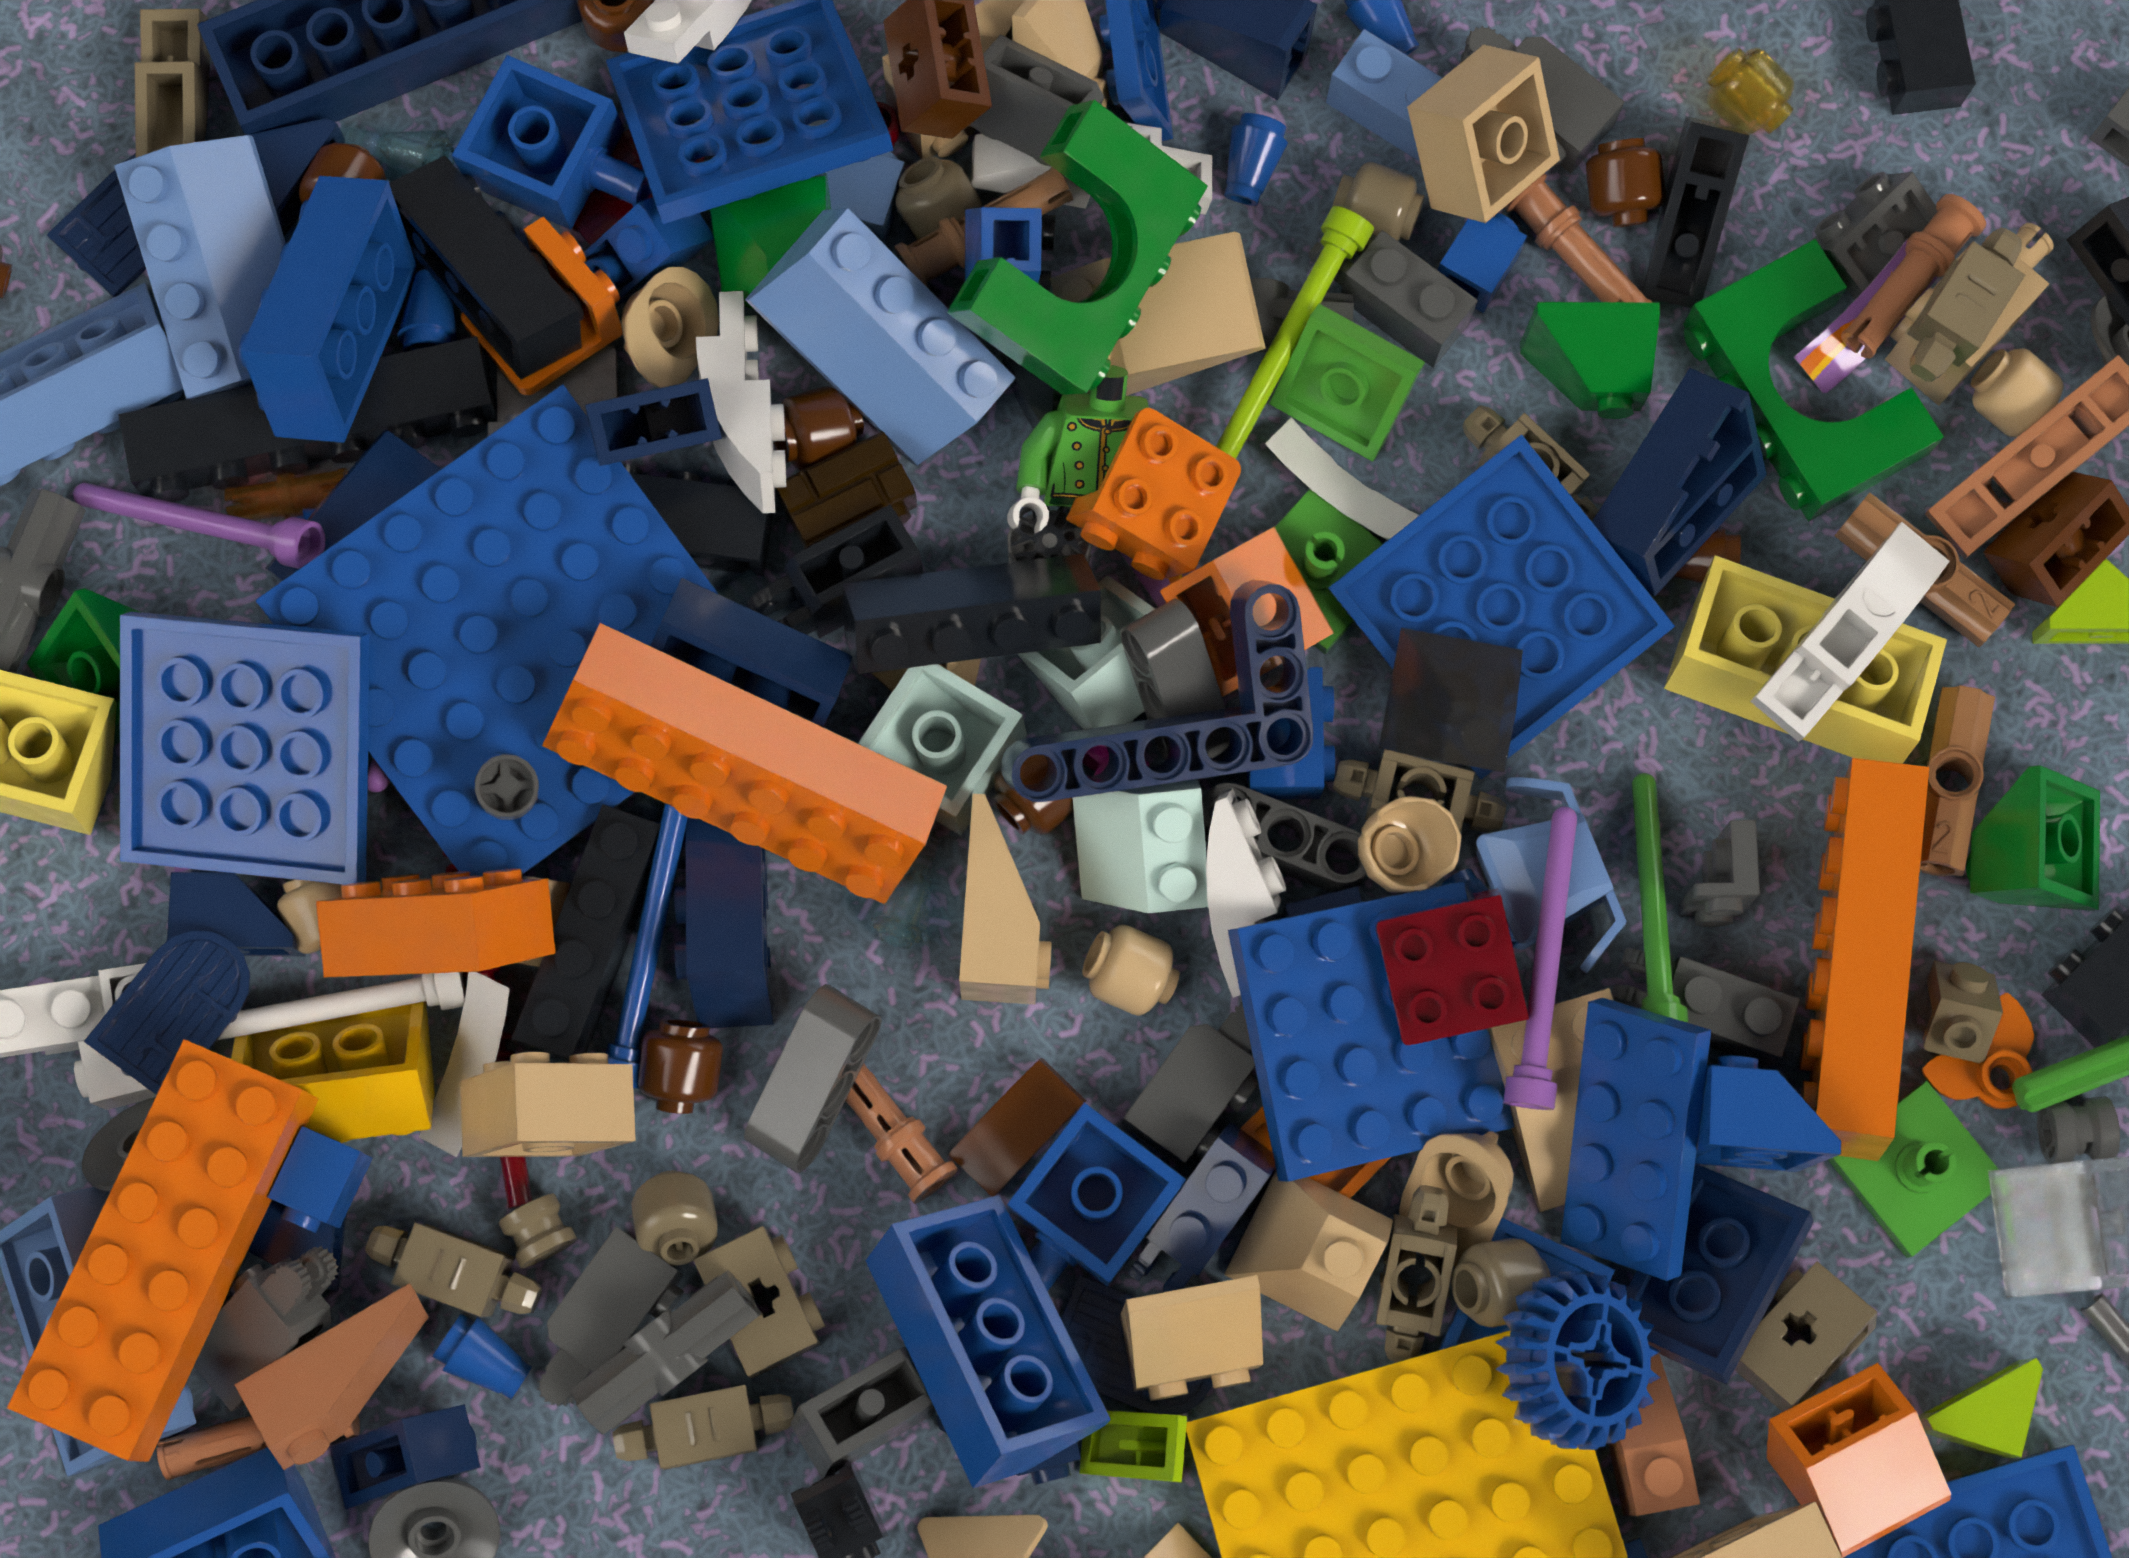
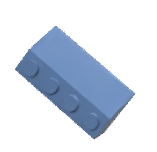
[114,135,286,399]
[745,208,1016,466]
[0,283,184,486]
[0,1187,197,1477]

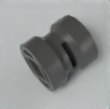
[475,754,539,820]
[2037,1096,2120,1164]

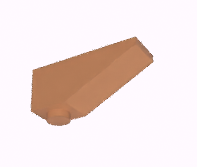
[234,1283,429,1470]
[1608,1354,1700,1516]

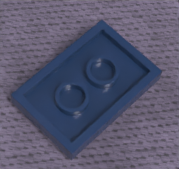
[1626,1164,1814,1385]

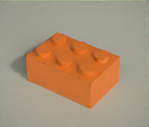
[316,868,556,977]

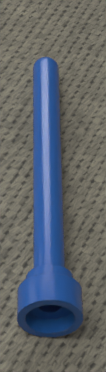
[606,803,688,1089]

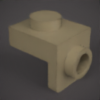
[1922,960,2003,1063]

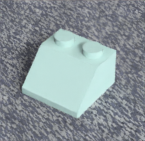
[1018,575,1155,729]
[858,664,1027,836]
[1073,779,1208,913]

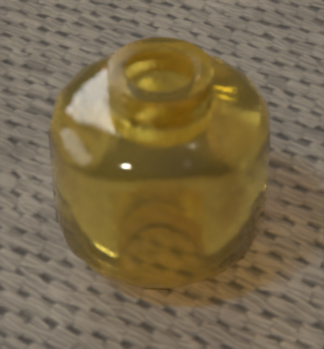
[1706,47,1795,135]

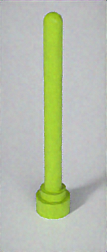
[1215,206,1374,459]

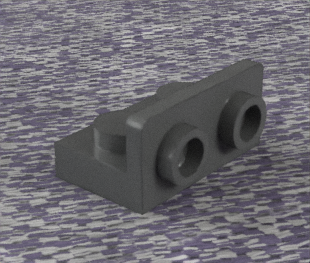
[1812,172,1937,300]
[1678,820,1760,927]

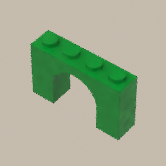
[947,99,1208,395]
[1683,238,1944,522]

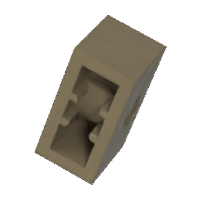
[694,1226,826,1379]
[1735,1261,1877,1412]

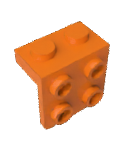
[461,216,623,395]
[1066,408,1241,580]

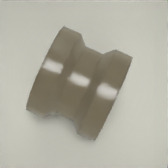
[498,1193,578,1269]

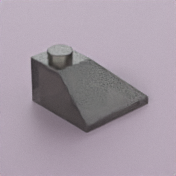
[1378,628,1523,773]

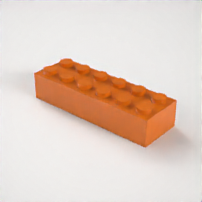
[542,623,947,905]
[1799,758,1929,1161]
[7,1039,319,1462]

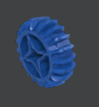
[1495,1271,1661,1450]

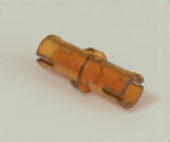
[224,467,348,521]

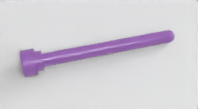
[73,483,325,569]
[1503,806,1577,1110]

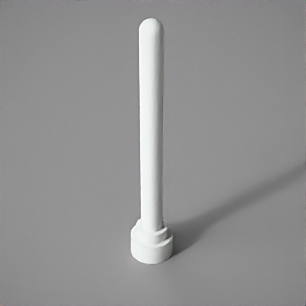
[218,972,466,1040]

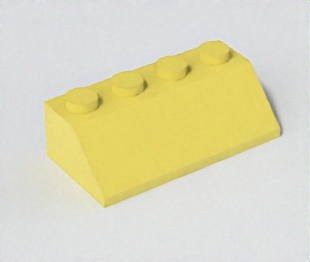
[1664,555,1947,764]
[0,670,117,835]

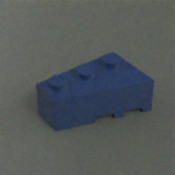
[1592,368,1767,596]
[675,817,774,1028]

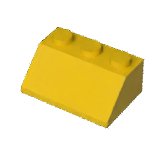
[231,1001,435,1143]

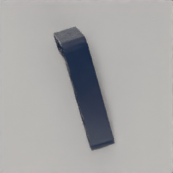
[1001,580,1314,802]

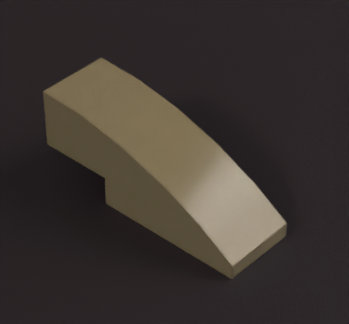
[135,9,210,158]

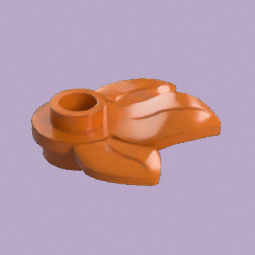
[1921,993,2034,1109]

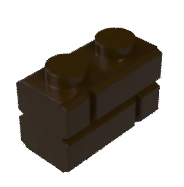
[775,431,917,550]

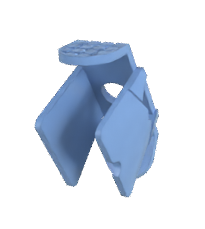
[1476,777,1627,974]

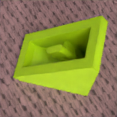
[2032,559,2129,644]
[1918,1358,2043,1458]
[1079,1410,1187,1483]

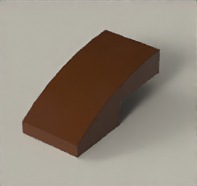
[948,1058,1087,1197]

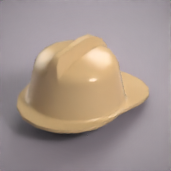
[621,267,719,388]
[1399,1131,1513,1266]

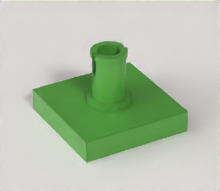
[1269,303,1425,462]
[1275,489,1383,655]
[1828,1081,2008,1258]

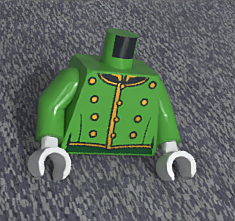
[1007,365,1149,534]

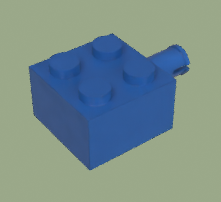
[452,55,651,230]
[1007,1102,1186,1291]

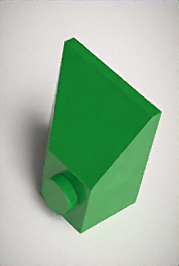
[710,173,831,309]
[1520,302,1660,419]
[27,588,140,746]
[1966,765,2100,911]

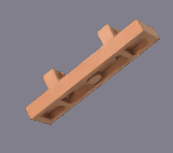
[1925,355,2129,559]

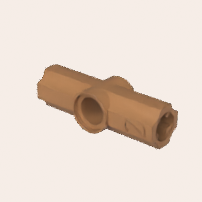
[1834,492,2015,648]
[1920,685,1995,877]

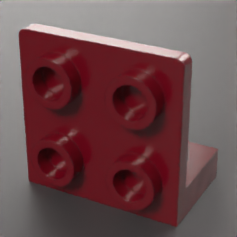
[1376,888,1529,1045]

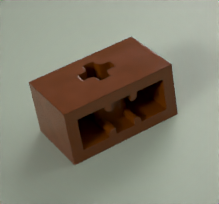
[883,0,992,139]
[1983,472,2129,608]

